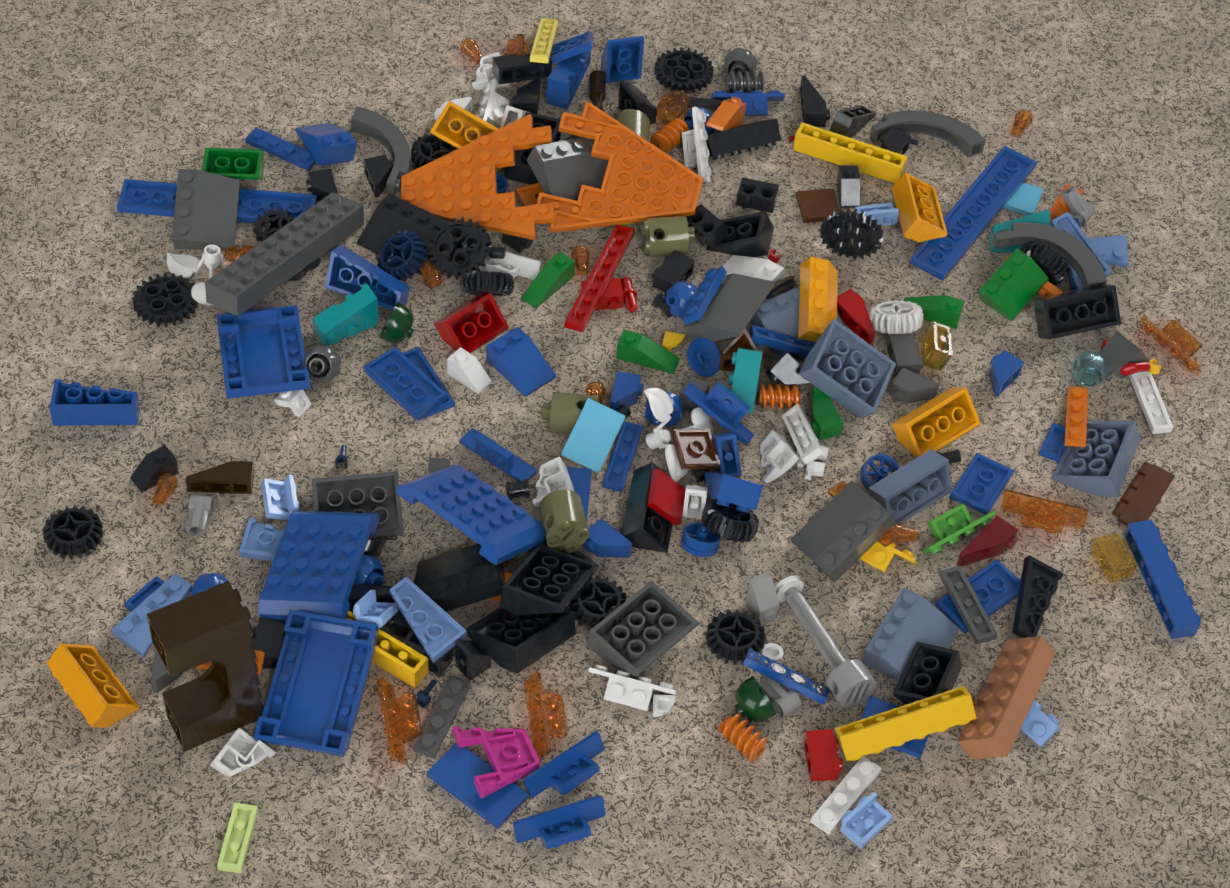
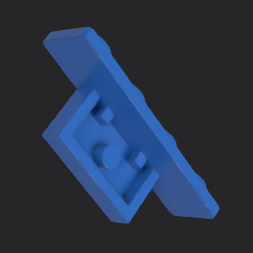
[710,90,785,116]
[683,381,754,445]
[460,428,537,482]
[524,731,604,798]
[513,795,605,849]

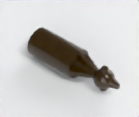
[589,70,606,112]

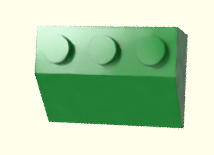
[202,148,265,180]
[979,248,1049,322]

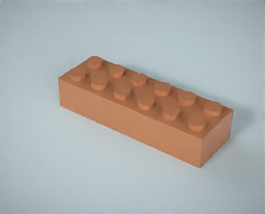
[957,636,1055,759]

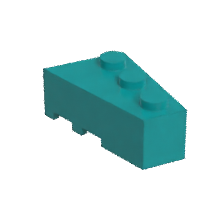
[989,209,1051,253]
[313,283,379,346]
[728,348,763,414]

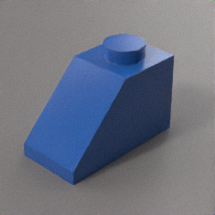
[990,350,1024,397]
[610,371,644,411]
[712,432,742,477]
[582,518,632,558]

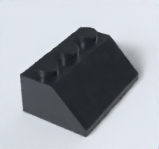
[893,642,962,705]

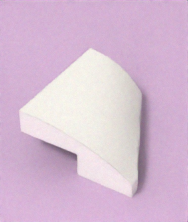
[472,52,509,90]
[760,430,800,483]
[533,456,575,507]
[209,728,276,777]

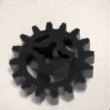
[253,207,294,242]

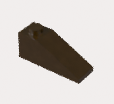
[186,461,254,494]

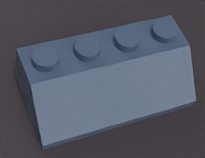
[869,449,951,531]

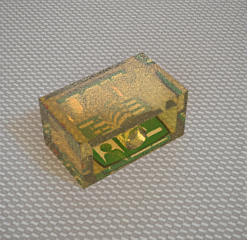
[921,321,953,371]
[1091,532,1137,583]

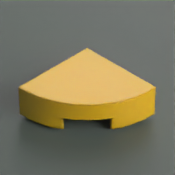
[662,331,685,350]

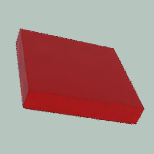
[648,468,686,526]

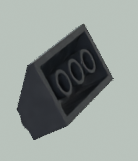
[706,118,781,160]
[621,462,673,553]

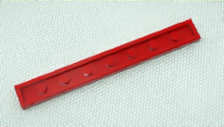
[564,225,635,332]

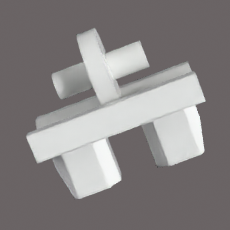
[796,439,828,480]

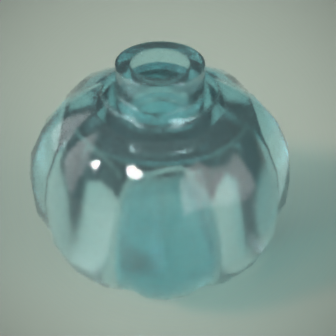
[1071,351,1109,387]

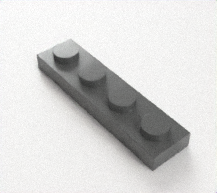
[939,565,997,645]
[413,675,471,759]

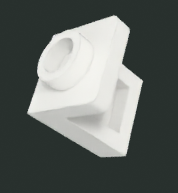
[274,390,311,417]

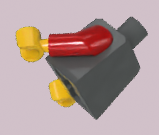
[1096,331,1161,380]

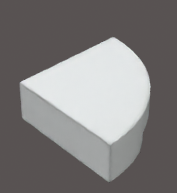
[653,694,676,717]

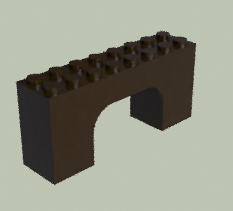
[147,581,263,752]

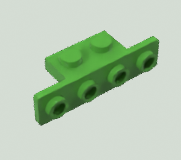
[922,503,997,555]

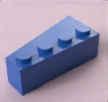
[545,50,591,109]
[325,245,410,310]
[50,379,140,426]

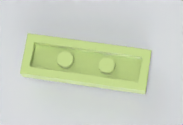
[217,803,258,874]

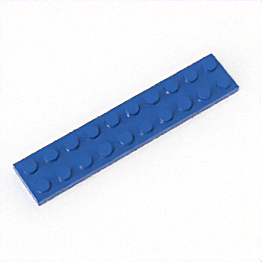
[910,146,1037,281]
[117,179,317,225]

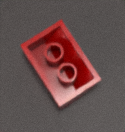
[434,292,509,353]

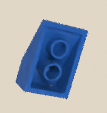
[601,36,644,83]
[295,123,357,166]
[486,327,556,397]
[705,472,763,513]

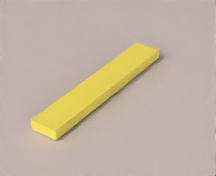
[530,18,558,63]

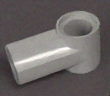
[1061,186,1095,226]
[186,495,214,536]
[758,676,802,718]

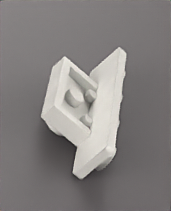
[476,78,510,129]
[682,107,711,182]
[470,243,541,280]
[588,664,677,711]

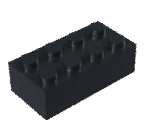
[505,112,561,185]
[1033,285,1121,339]

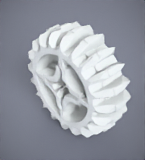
[869,300,923,335]

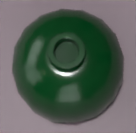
[379,302,416,343]
[734,676,776,722]

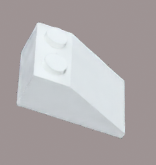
[723,255,784,301]

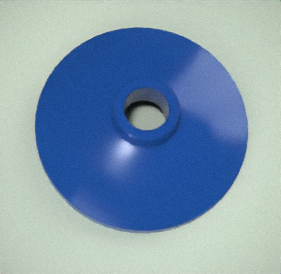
[687,338,721,377]

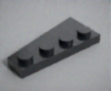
[1012,555,1064,638]

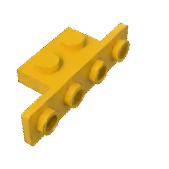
[859,539,917,573]

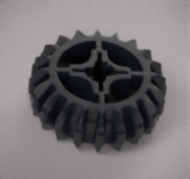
[411,134,457,168]
[1020,241,1069,286]
[460,271,514,296]
[701,500,759,543]
[43,505,104,560]
[569,575,627,631]
[706,609,766,666]

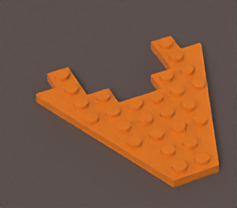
[536,101,703,233]
[401,114,555,240]

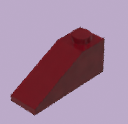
[957,515,1018,567]

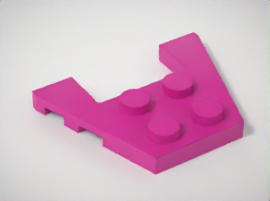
[452,726,540,798]

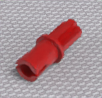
[621,277,638,313]

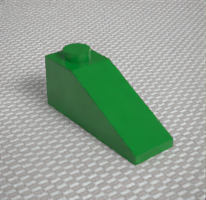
[521,252,575,308]
[904,295,965,329]
[616,329,680,374]
[810,385,844,441]

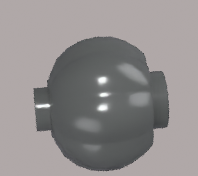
[724,48,757,76]
[304,345,342,384]

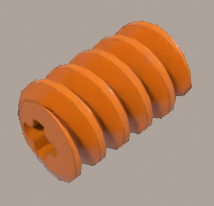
[650,118,689,154]
[758,383,801,410]
[718,713,768,763]

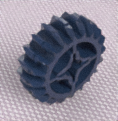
[376,230,428,282]

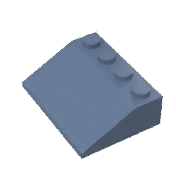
[749,287,843,357]
[799,319,896,418]
[1052,420,1141,497]
[862,588,960,681]

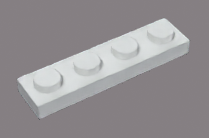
[1129,371,1173,434]
[782,404,823,465]
[810,756,882,835]

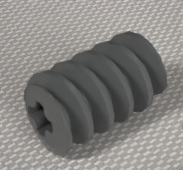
[726,71,764,93]

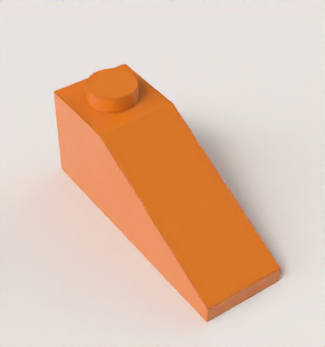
[706,97,747,131]

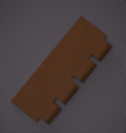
[1112,462,1175,526]

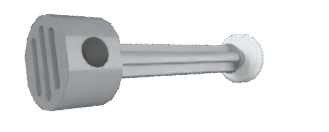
[775,575,877,708]

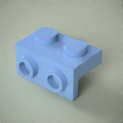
[855,203,899,226]
[261,475,299,521]
[353,590,398,628]
[1021,700,1062,747]
[840,792,893,849]

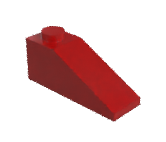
[837,289,875,346]

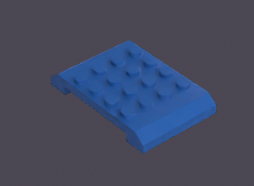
[216,305,311,399]
[395,465,546,565]
[258,511,379,620]
[253,610,378,757]

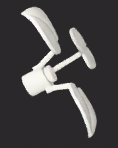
[167,245,238,305]
[643,388,714,482]

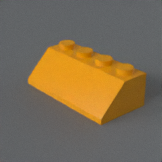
[430,101,498,169]
[892,172,948,242]
[798,256,838,342]
[892,387,981,458]
[46,643,140,727]

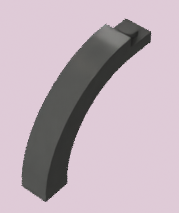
[351,106,411,196]
[870,111,986,158]
[993,222,1107,289]

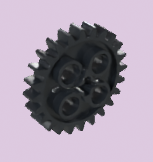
[654,47,713,94]
[820,208,884,259]
[428,217,492,280]
[132,273,198,327]

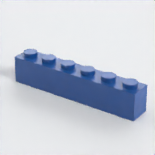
[1124,520,1201,639]

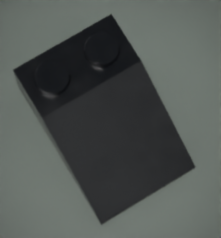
[706,211,774,257]

